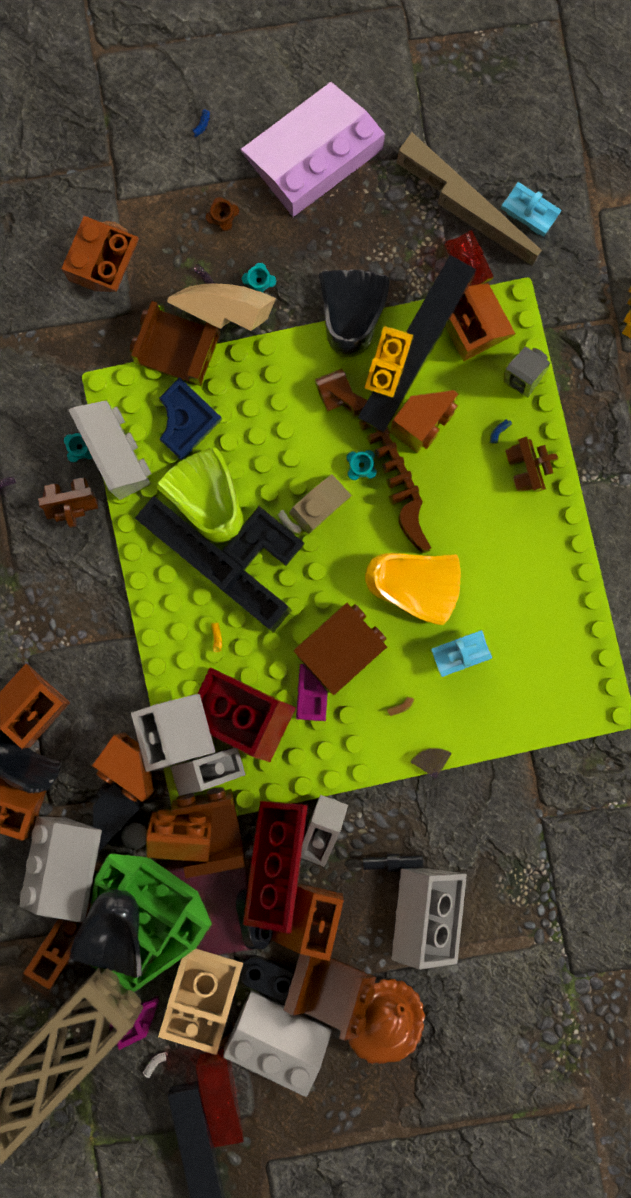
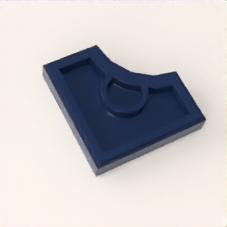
[159,377,222,461]

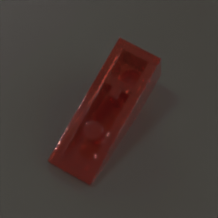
[196,1050,244,1148]

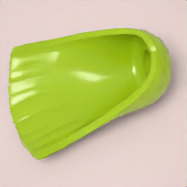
[156,448,243,543]

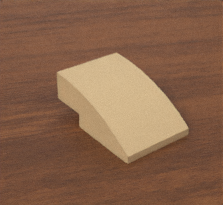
[167,283,276,331]
[158,949,243,1055]

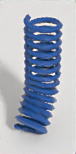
[193,109,210,137]
[490,419,512,443]

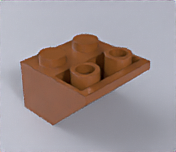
[61,216,139,292]
[445,283,516,362]
[390,390,458,453]
[0,663,70,749]
[92,732,154,802]
[0,778,46,841]
[146,809,212,862]
[271,883,344,961]

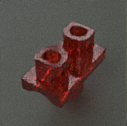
[445,230,494,286]

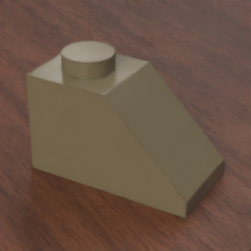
[289,474,352,535]

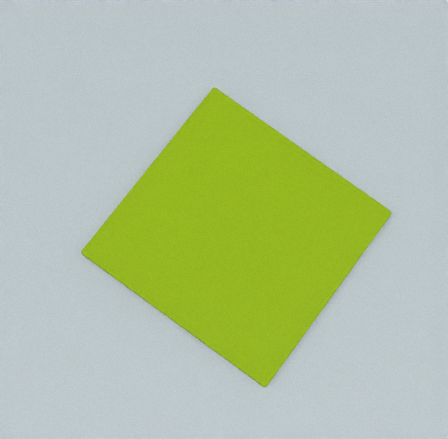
[82,277,631,816]

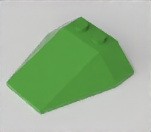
[89,854,212,992]

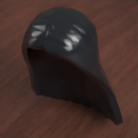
[319,270,390,357]
[0,730,61,793]
[70,889,142,978]

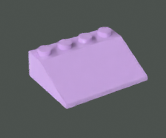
[241,82,385,217]

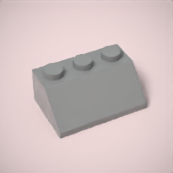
[69,400,152,500]
[19,816,102,922]
[391,868,467,970]
[223,990,332,1097]

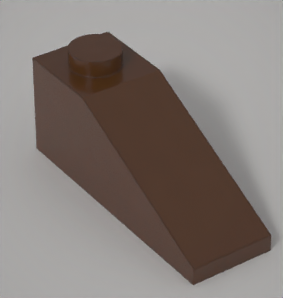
[22,902,91,996]

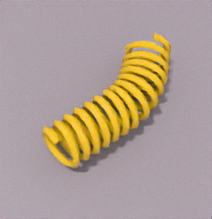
[211,623,222,652]

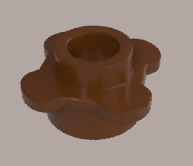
[206,197,239,231]

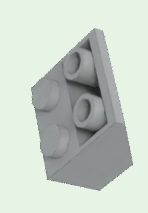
[131,694,215,772]

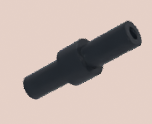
[363,853,423,872]

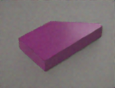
[296,664,328,721]
[109,995,160,1050]

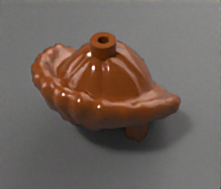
[349,978,425,1064]

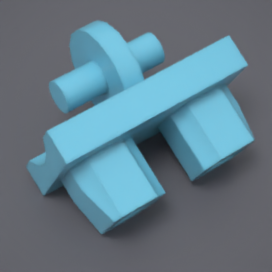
[501,182,561,237]
[431,630,492,677]

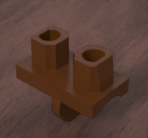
[505,437,558,492]
[38,478,99,528]

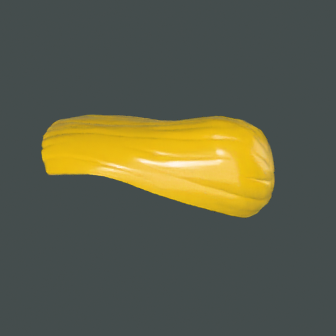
[365,553,461,625]

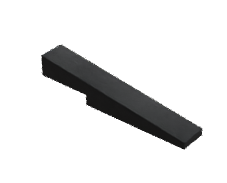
[358,255,476,433]
[135,496,292,633]
[168,1080,225,1198]

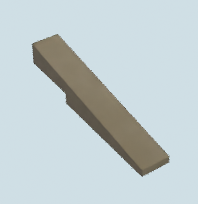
[397,132,542,266]

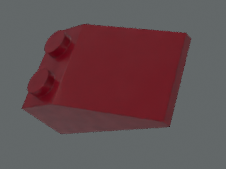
[197,667,296,762]

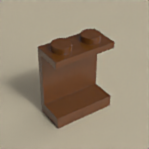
[130,301,221,387]
[293,603,387,696]
[171,788,245,879]
[283,954,376,1041]

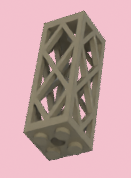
[0,968,143,1165]

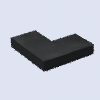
[222,506,305,570]

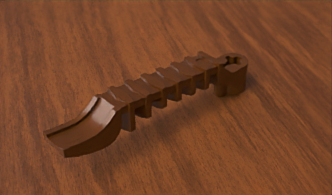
[314,368,431,554]

